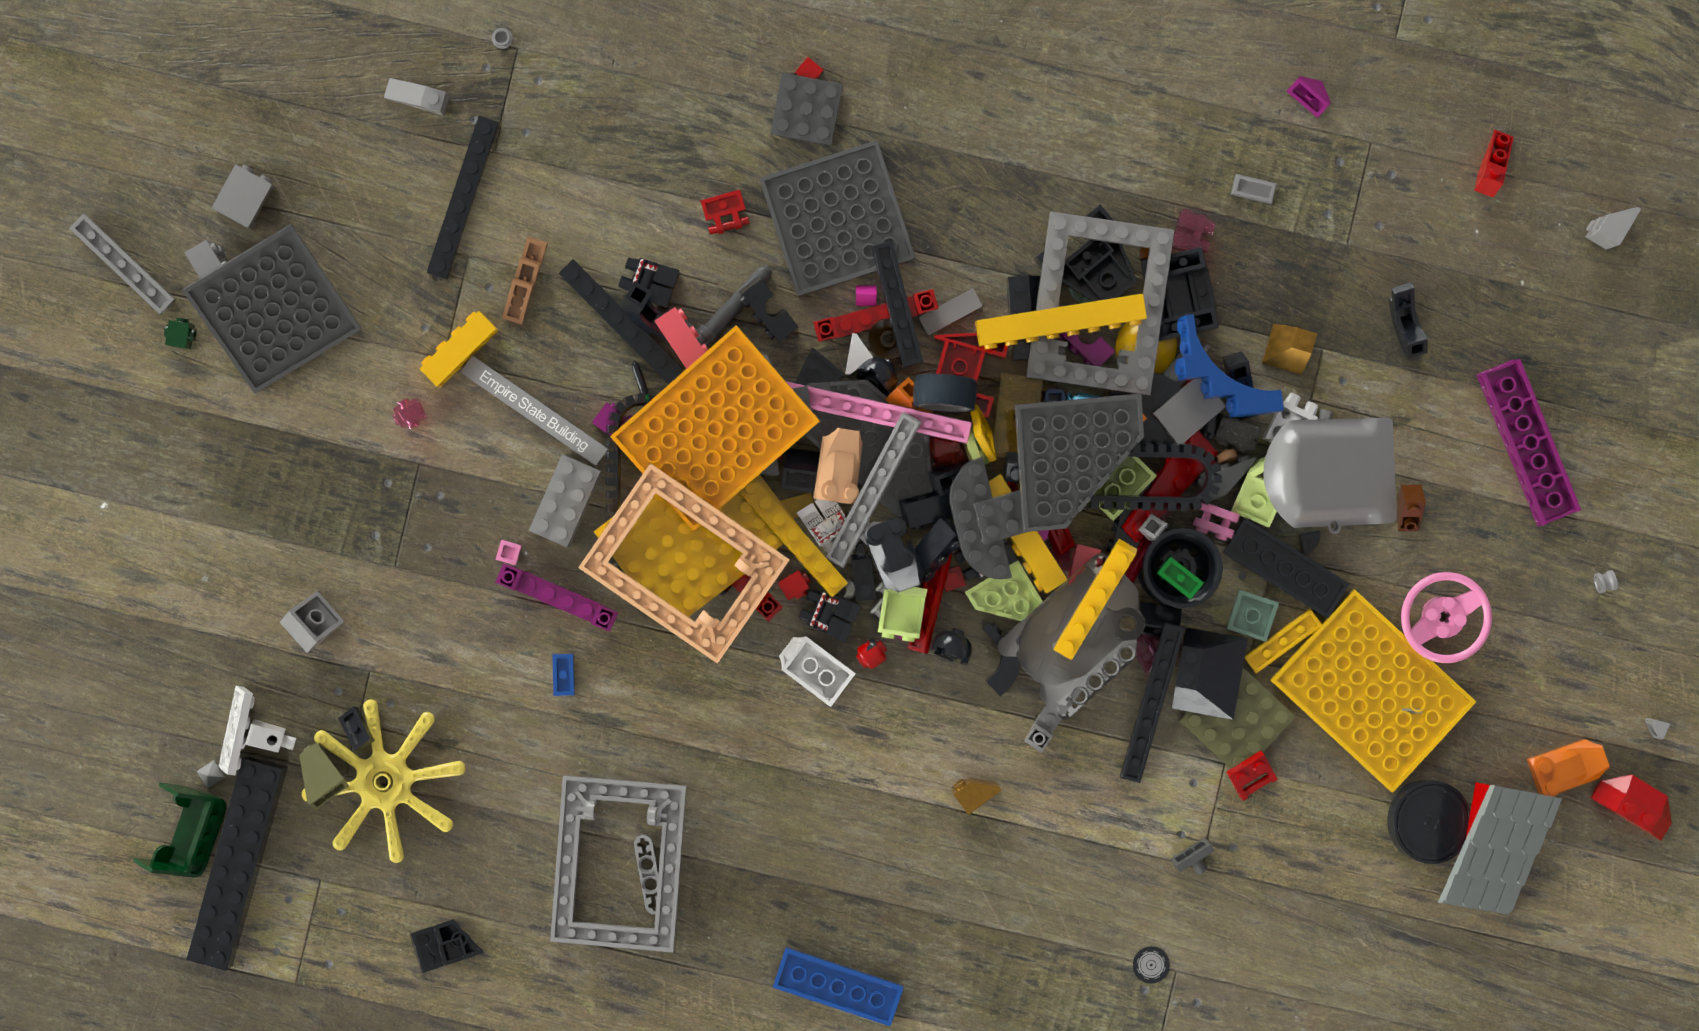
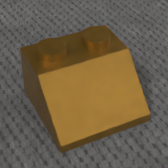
[951,778,1002,815]

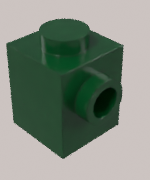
[164,317,197,350]

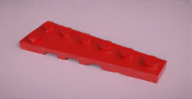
[1122,430,1218,542]

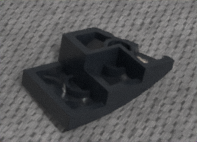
[410,919,484,973]

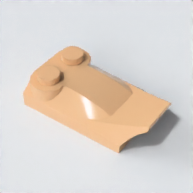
[813,428,863,504]

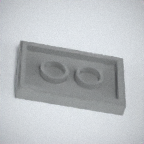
[1152,379,1226,445]

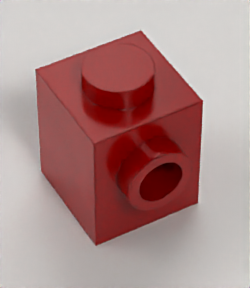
[778,570,811,600]

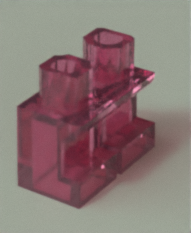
[1172,208,1216,253]

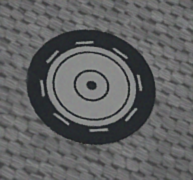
[1133,946,1170,983]

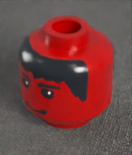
[856,638,887,669]

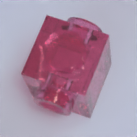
[392,398,427,430]

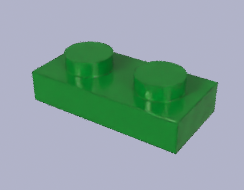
[1157,557,1204,599]

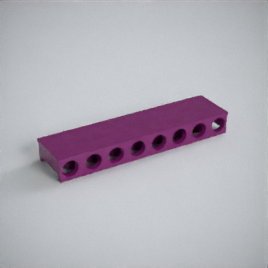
[1476,359,1581,527]

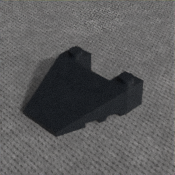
[1034,204,1137,302]

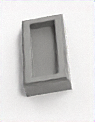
[1231,174,1277,204]

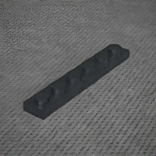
[871,241,923,368]

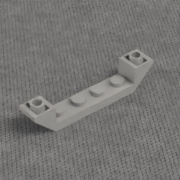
[1024,647,1098,753]

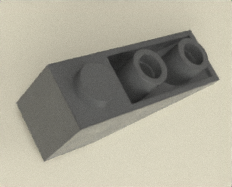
[1195,455,1257,501]

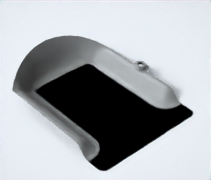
[1263,418,1397,534]

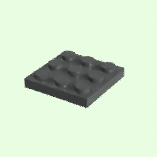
[770,73,843,146]

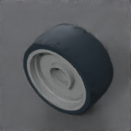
[913,374,977,413]

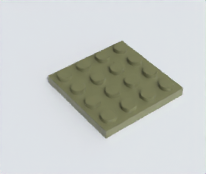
[1178,668,1296,769]

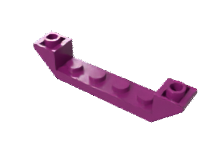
[495,563,618,632]

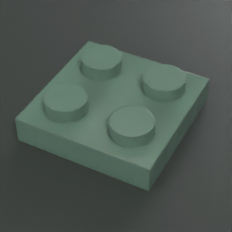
[1226,590,1279,642]

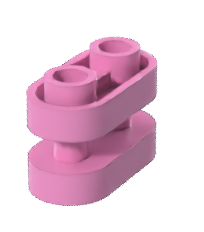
[1193,502,1240,541]

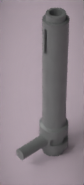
[685,265,773,346]

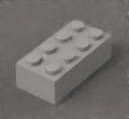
[529,454,603,547]

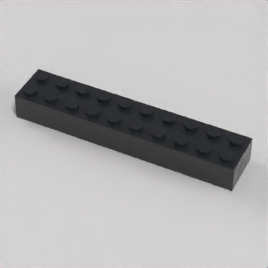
[186,756,288,971]

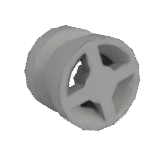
[1594,570,1618,594]

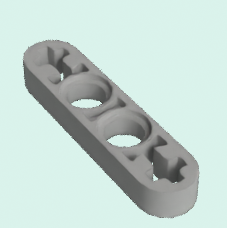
[634,834,659,915]

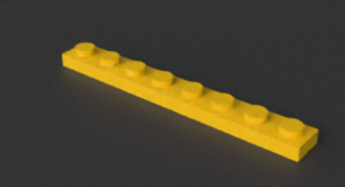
[739,478,848,597]

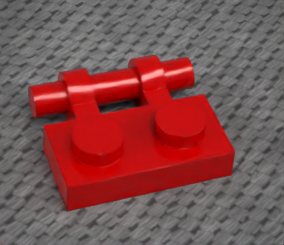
[700,189,750,235]

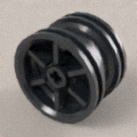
[1137,528,1223,608]

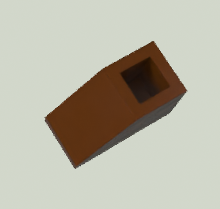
[1397,485,1426,531]

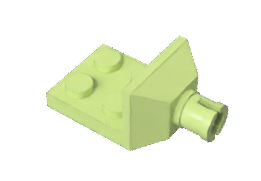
[1231,457,1277,527]

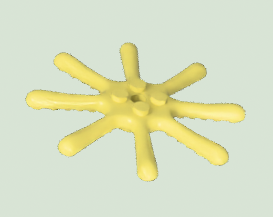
[302,699,466,863]

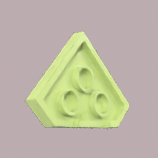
[965,560,1043,621]

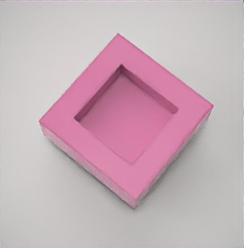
[496,540,522,565]

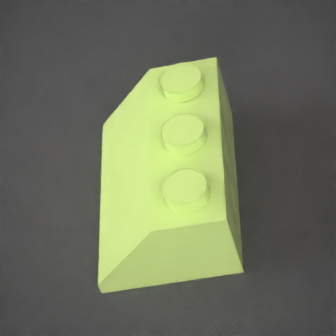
[1095,457,1157,521]

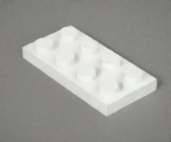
[218,686,255,776]

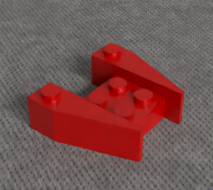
[934,333,1009,419]

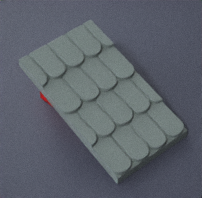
[1438,782,1562,915]

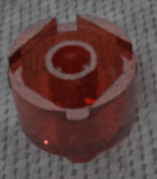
[929,435,964,467]

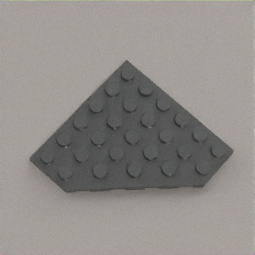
[1015,394,1144,532]

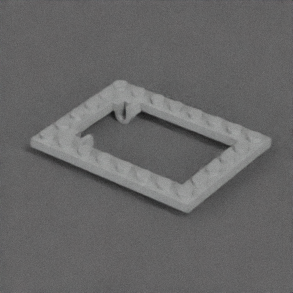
[1026,212,1174,395]
[550,775,687,952]

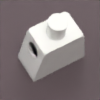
[245,719,296,752]

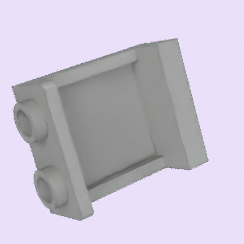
[212,164,276,230]

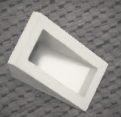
[845,333,873,376]

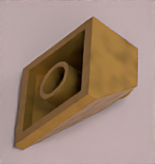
[1262,324,1317,375]

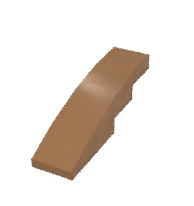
[502,236,548,325]

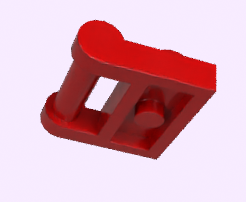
[1226,750,1278,801]

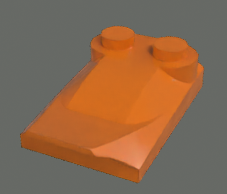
[1527,739,1610,797]

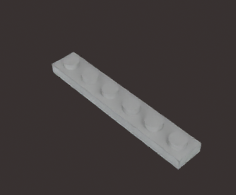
[69,213,176,315]

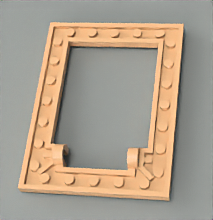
[578,463,790,664]

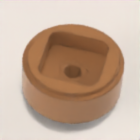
[1216,449,1238,465]

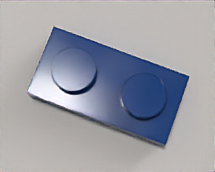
[552,653,575,696]

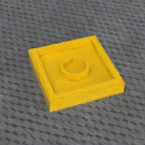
[971,404,997,462]

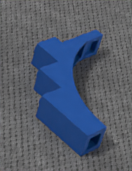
[1175,314,1284,418]

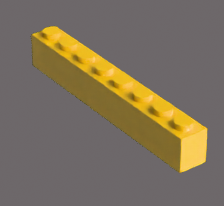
[975,294,1147,350]

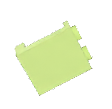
[878,587,927,642]

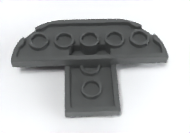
[950,456,1026,579]

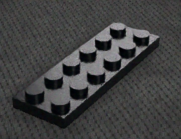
[1222,518,1350,619]

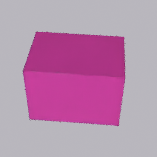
[856,285,877,306]

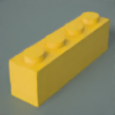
[420,311,499,388]

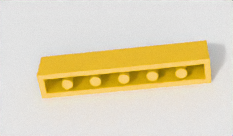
[989,474,1068,593]
[1053,539,1137,660]

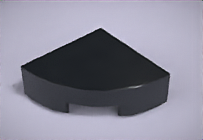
[1298,531,1320,555]

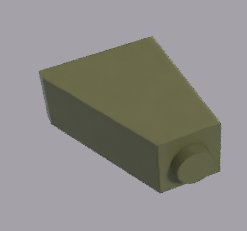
[299,742,349,811]

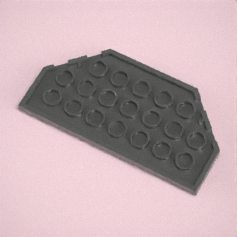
[804,380,933,519]

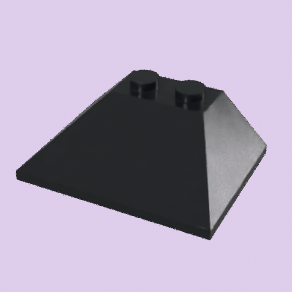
[1141,247,1219,342]
[1172,627,1248,720]

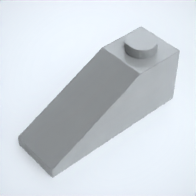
[384,78,450,116]

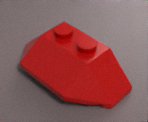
[1590,774,1672,841]

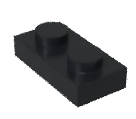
[338,706,375,753]

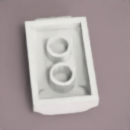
[779,636,856,707]

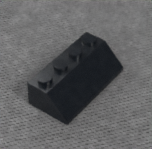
[1006,275,1041,361]

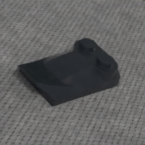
[863,517,925,593]

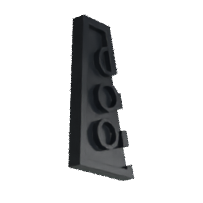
[795,347,844,386]

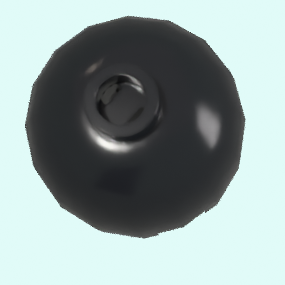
[856,357,898,397]
[929,628,972,665]

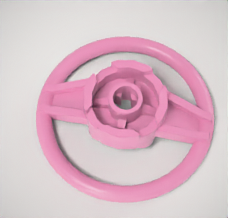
[1401,572,1492,663]

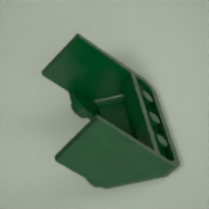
[133,782,227,878]

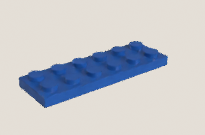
[773,947,904,1027]

